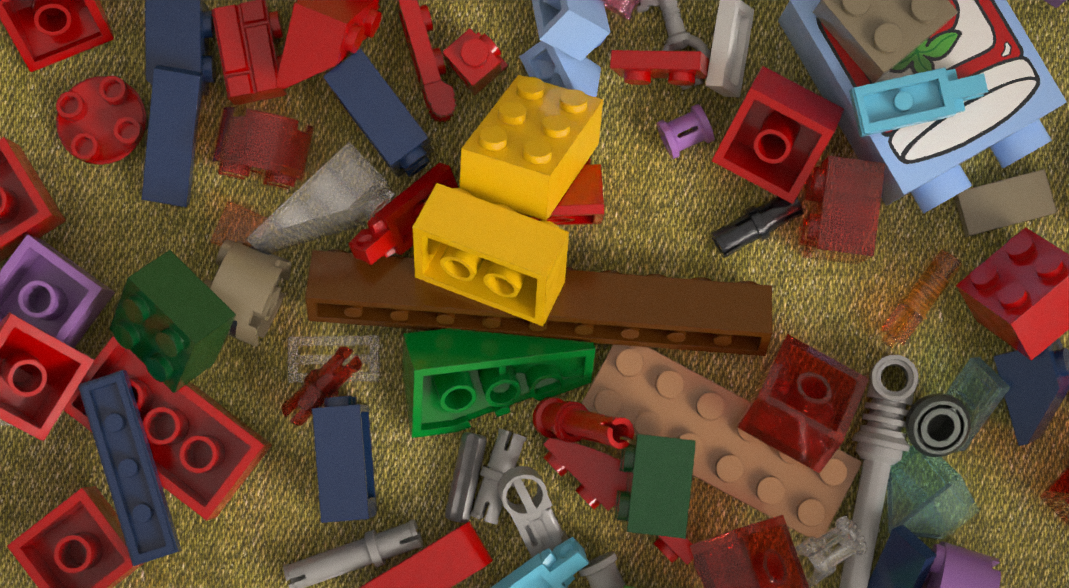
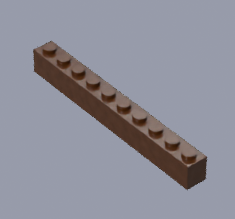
[305,249,772,356]

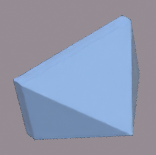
[519,41,601,97]

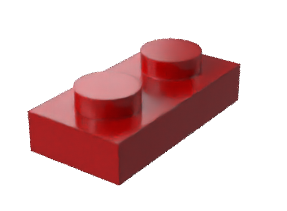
[610,50,710,86]

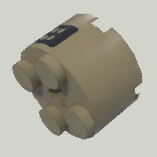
[204,239,292,347]

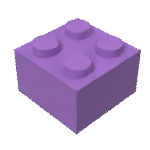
[0,234,115,348]

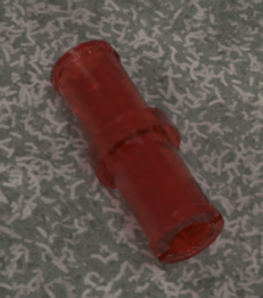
[281,346,362,426]

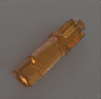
[881,250,961,348]

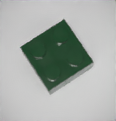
[109,250,236,393]
[614,434,696,539]

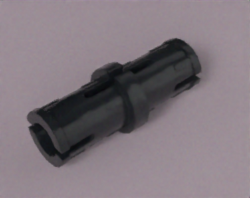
[710,196,804,258]

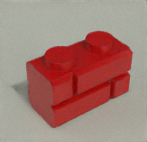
[211,0,287,105]

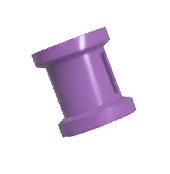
[656,104,715,159]

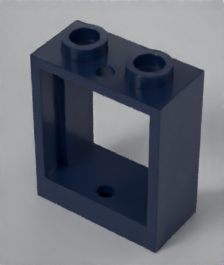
[323,48,434,178]
[312,396,377,523]

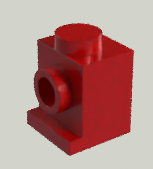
[443,28,508,96]

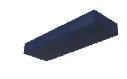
[141,65,203,207]

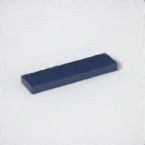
[78,370,182,566]

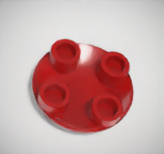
[56,76,147,165]

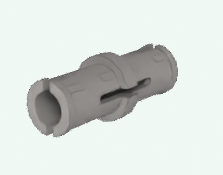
[470,428,527,525]

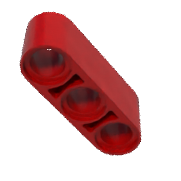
[359,521,493,588]

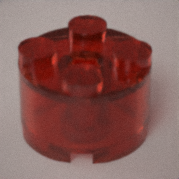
[212,107,314,190]

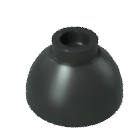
[906,394,971,457]

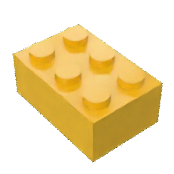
[460,74,603,221]
[413,183,569,326]

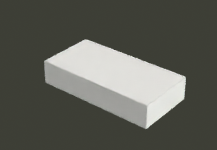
[705,0,754,97]

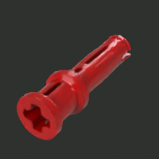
[532,397,634,449]

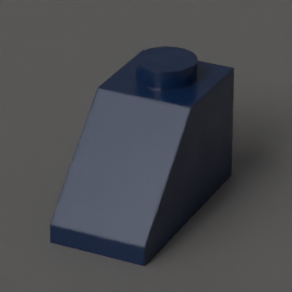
[993,339,1069,446]

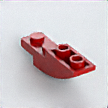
[543,438,700,565]

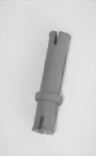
[283,519,424,588]

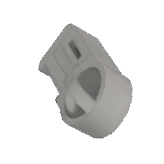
[497,466,569,558]

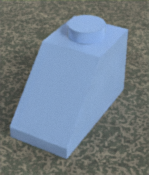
[532,0,611,61]

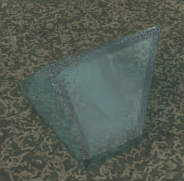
[887,445,980,539]

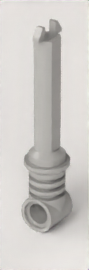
[839,355,918,588]

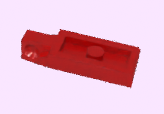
[348,162,459,265]

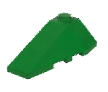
[402,328,596,438]

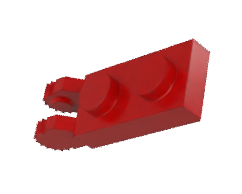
[397,0,457,124]

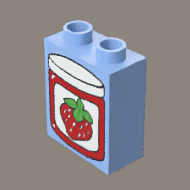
[778,0,1067,214]

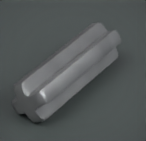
[445,432,487,523]

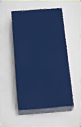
[867,525,937,588]

